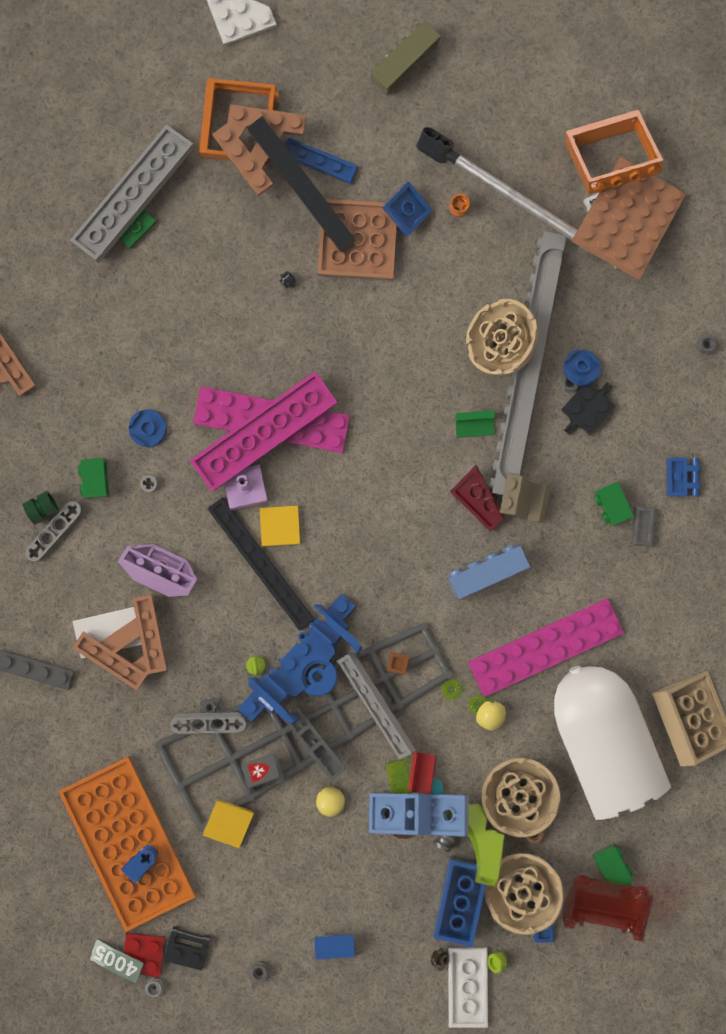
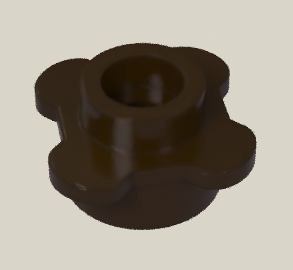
[431,948,448,971]

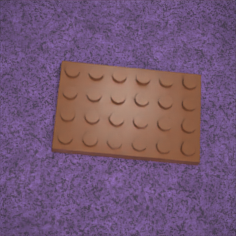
[571,156,686,280]

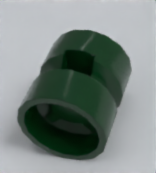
[22,490,59,525]

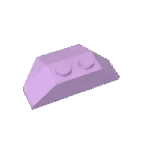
[118,544,197,597]

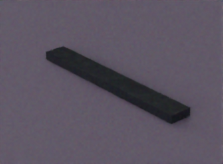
[247,116,356,253]
[207,498,315,631]

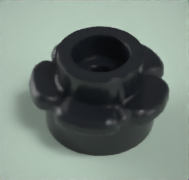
[280,271,297,288]

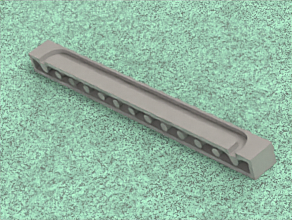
[489,231,566,496]

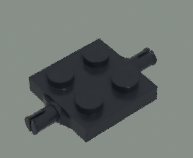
[561,382,616,436]

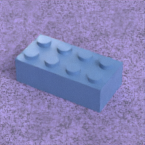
[447,544,530,599]

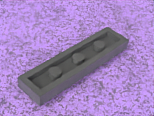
[0,650,75,690]

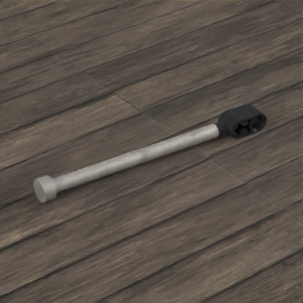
[416,127,588,254]

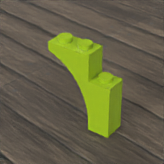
[447,804,504,886]

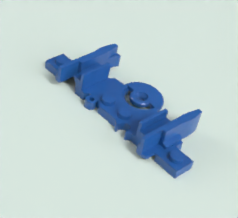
[238,594,363,725]

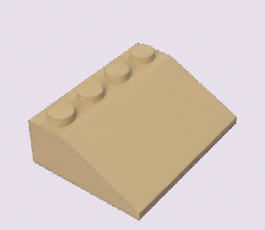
[652,671,726,766]

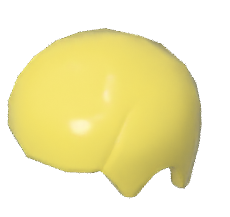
[476,701,506,731]
[316,786,345,817]

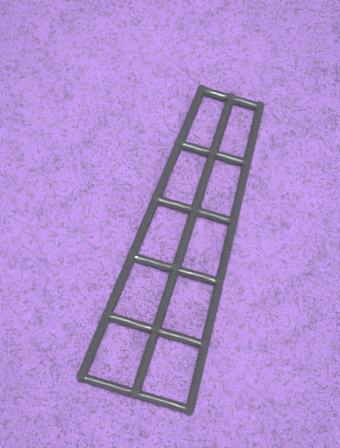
[155,623,452,832]

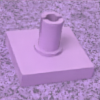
[225,464,268,510]

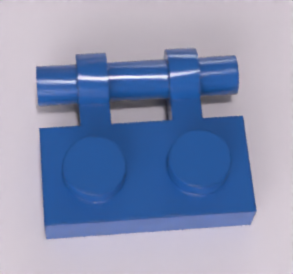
[666,458,701,497]

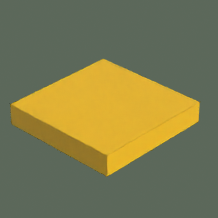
[260,506,300,546]
[203,798,254,848]

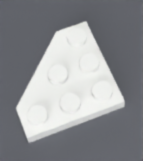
[207,0,277,46]

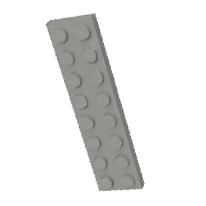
[70,124,195,263]

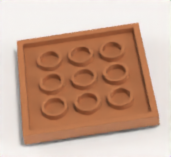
[317,199,397,280]

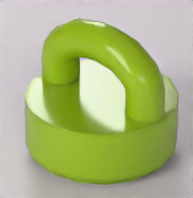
[246,656,266,675]
[488,951,507,973]

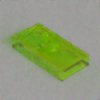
[385,759,412,794]

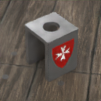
[241,753,285,793]

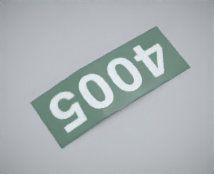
[90,939,144,983]

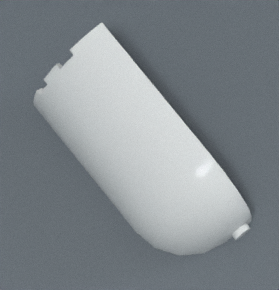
[554,666,671,820]

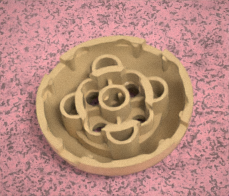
[466,299,539,376]
[481,758,560,837]
[485,853,564,934]

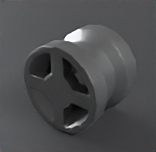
[433,835,457,852]

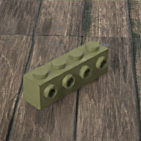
[371,20,441,95]

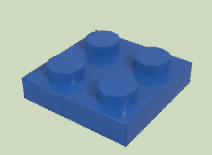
[382,181,433,236]

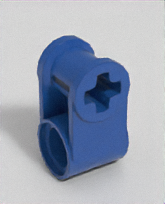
[121,845,158,884]

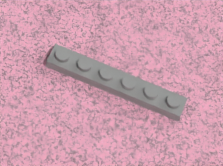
[337,651,416,759]

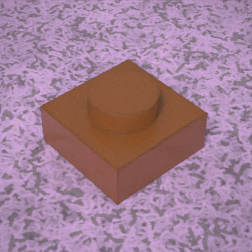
[386,651,409,675]

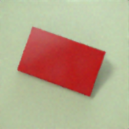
[408,752,437,794]

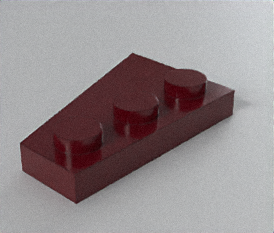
[449,464,505,532]

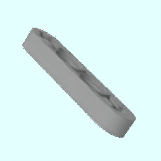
[25,501,83,562]
[170,712,247,734]

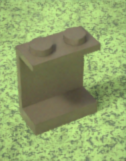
[500,475,551,523]

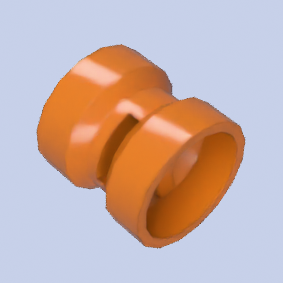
[450,194,470,217]

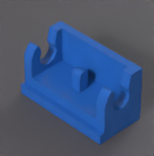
[314,934,355,960]

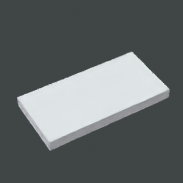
[73,607,141,659]
[448,947,488,1028]

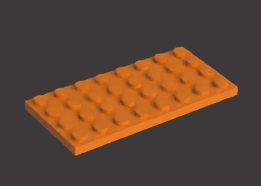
[58,756,196,932]

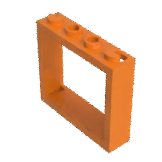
[199,78,279,165]
[566,110,663,195]

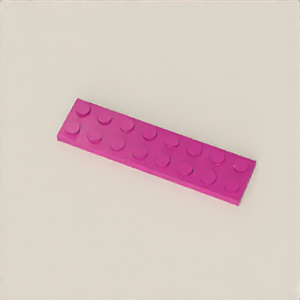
[189,371,338,492]
[193,386,350,453]
[468,598,624,697]

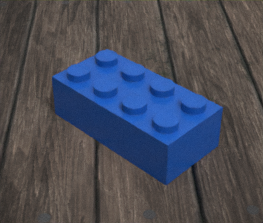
[433,856,486,947]

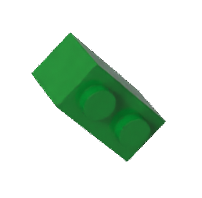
[78,458,110,499]
[593,481,634,527]
[591,844,633,893]

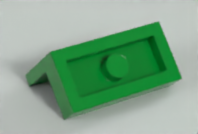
[455,410,495,438]

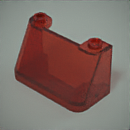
[562,875,653,942]

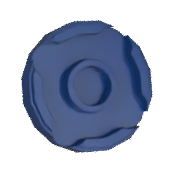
[563,350,601,386]
[129,409,167,447]

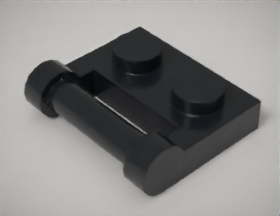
[164,926,211,971]

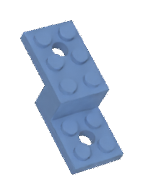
[369,793,469,836]

